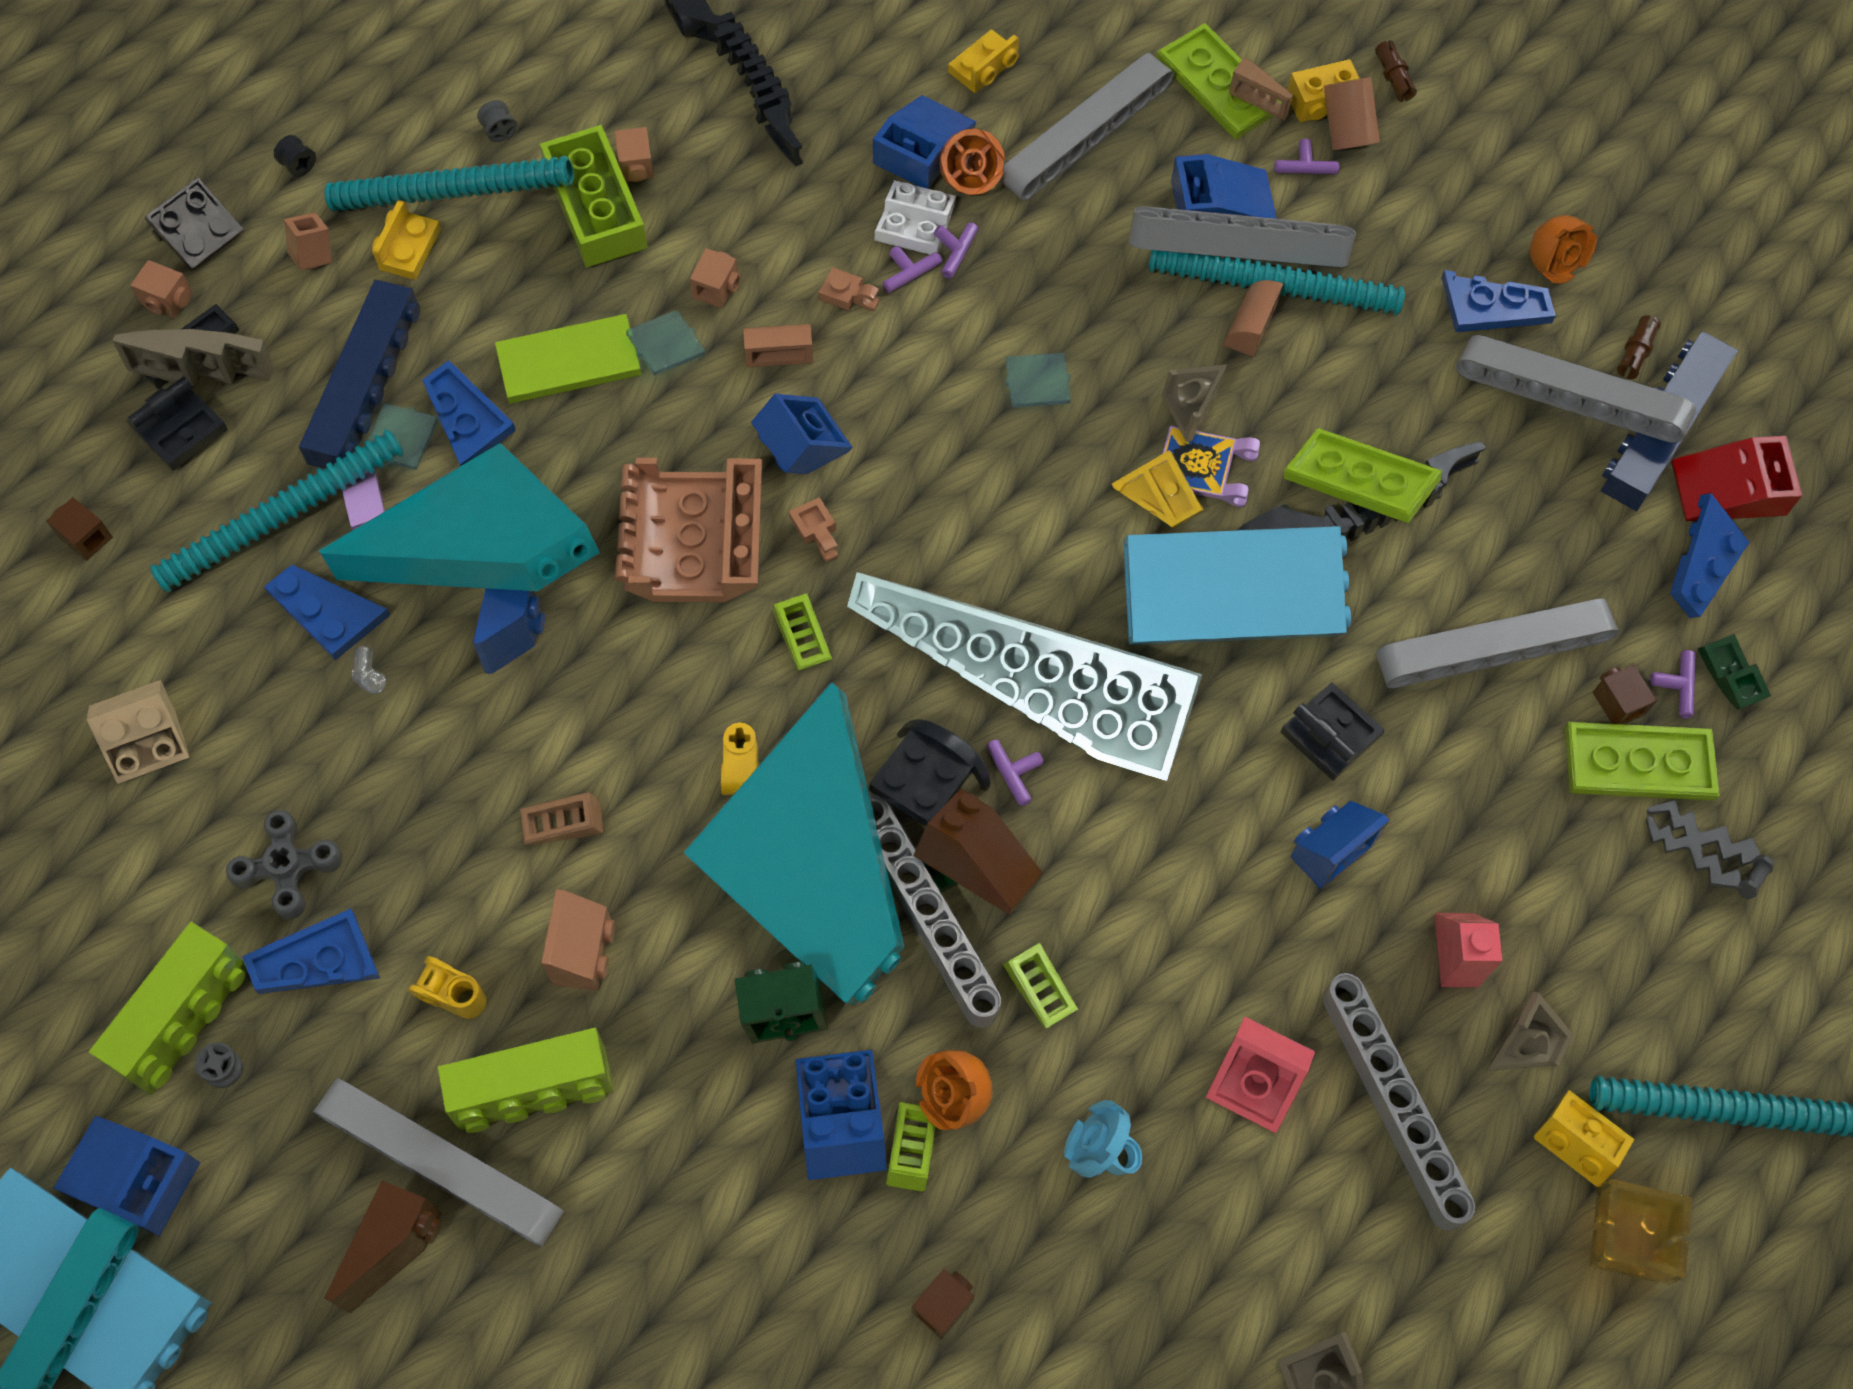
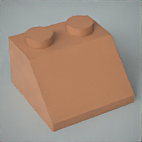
[541,889,615,991]

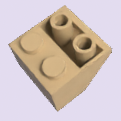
[86,680,189,784]

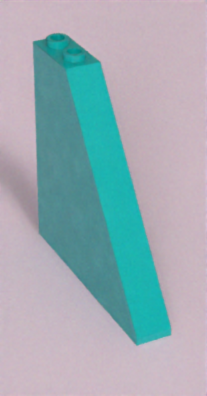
[319,443,600,591]
[684,682,905,1005]

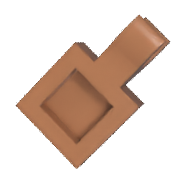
[818,268,880,311]
[789,497,838,562]

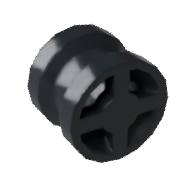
[273,135,316,177]

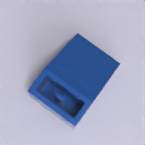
[873,95,976,189]
[1171,154,1277,219]
[795,1050,887,1180]
[53,1115,201,1237]

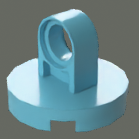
[1064,1100,1142,1178]

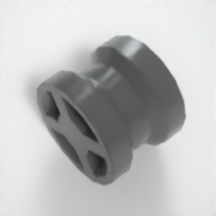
[477,100,517,142]
[195,1042,243,1088]

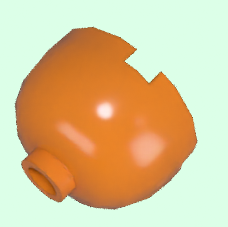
[939,128,1005,195]
[1529,215,1597,284]
[916,1049,993,1131]

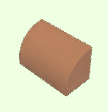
[1324,77,1380,150]
[1223,280,1283,357]
[743,324,813,367]

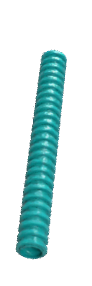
[324,156,574,212]
[1148,250,1405,316]
[150,429,404,593]
[1589,1075,1853,1138]

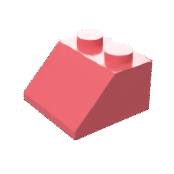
[1205,1016,1315,1133]

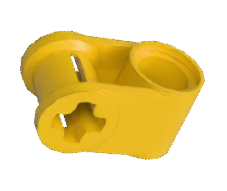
[721,722,759,795]
[408,956,487,1019]

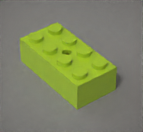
[540,125,648,268]
[89,921,247,1095]
[438,1027,614,1133]

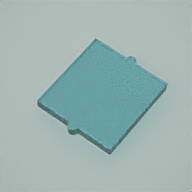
[626,310,705,375]
[1005,353,1071,408]
[368,403,438,470]

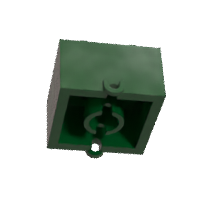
[734,962,828,1044]

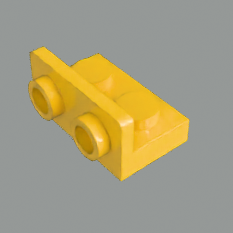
[948,29,1019,93]
[372,200,441,280]
[1534,1090,1635,1187]

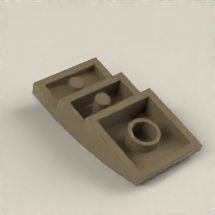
[112,329,274,387]

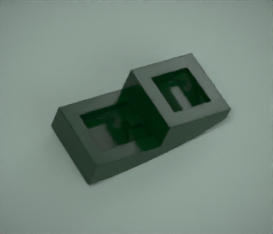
[1698,634,1771,710]

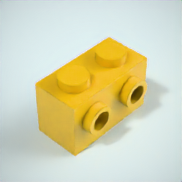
[1287,59,1359,123]

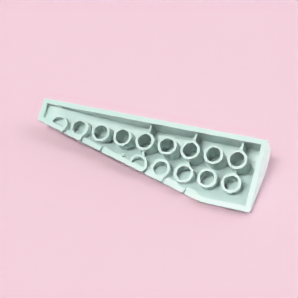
[847,572,1202,781]

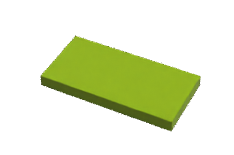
[1156,23,1282,140]
[495,314,642,404]
[1284,428,1442,524]
[1565,722,1720,801]

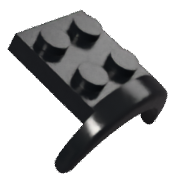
[869,719,991,826]

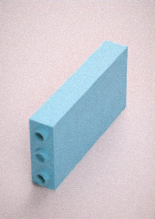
[1123,526,1351,645]
[0,1167,212,1389]

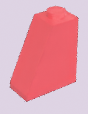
[1434,913,1502,988]

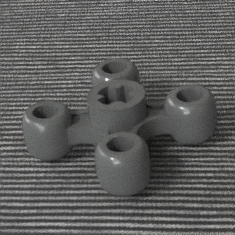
[226,810,342,919]

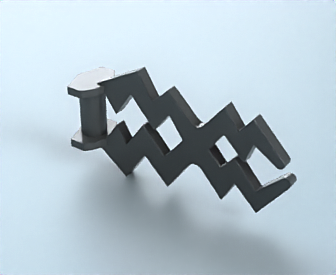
[1645,800,1774,900]

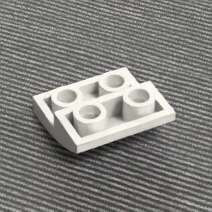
[874,180,956,255]

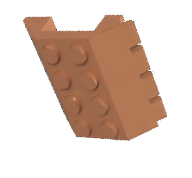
[615,458,762,602]

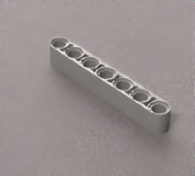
[999,53,1174,201]
[1128,206,1356,267]
[1456,335,1696,443]
[1375,599,1619,688]
[869,795,1001,1028]
[1323,973,1475,1231]
[313,1078,564,1248]

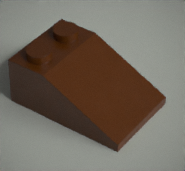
[914,789,1043,915]
[324,1181,442,1313]

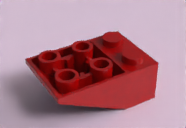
[1671,436,1802,522]

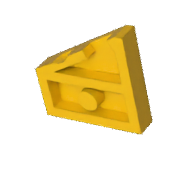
[1112,450,1204,528]

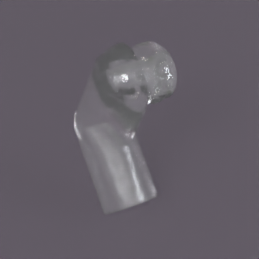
[351,646,386,694]

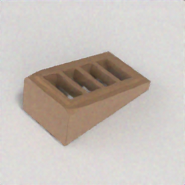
[1229,58,1293,120]
[520,792,603,846]

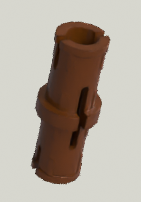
[1375,40,1417,102]
[1617,315,1661,379]

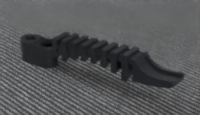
[664,0,803,166]
[1236,441,1486,541]

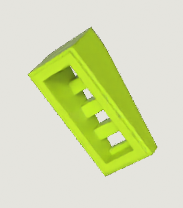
[772,593,832,671]
[1003,943,1078,1029]
[886,1102,935,1192]

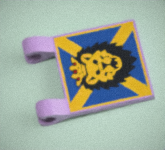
[1163,426,1260,507]

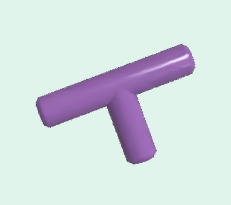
[1274,138,1339,175]
[934,223,979,278]
[883,246,942,293]
[1650,650,1695,719]
[986,740,1043,806]

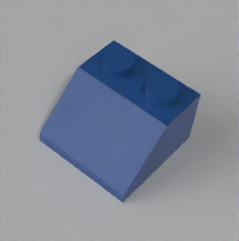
[751,394,853,474]
[473,588,545,674]
[1290,801,1389,890]

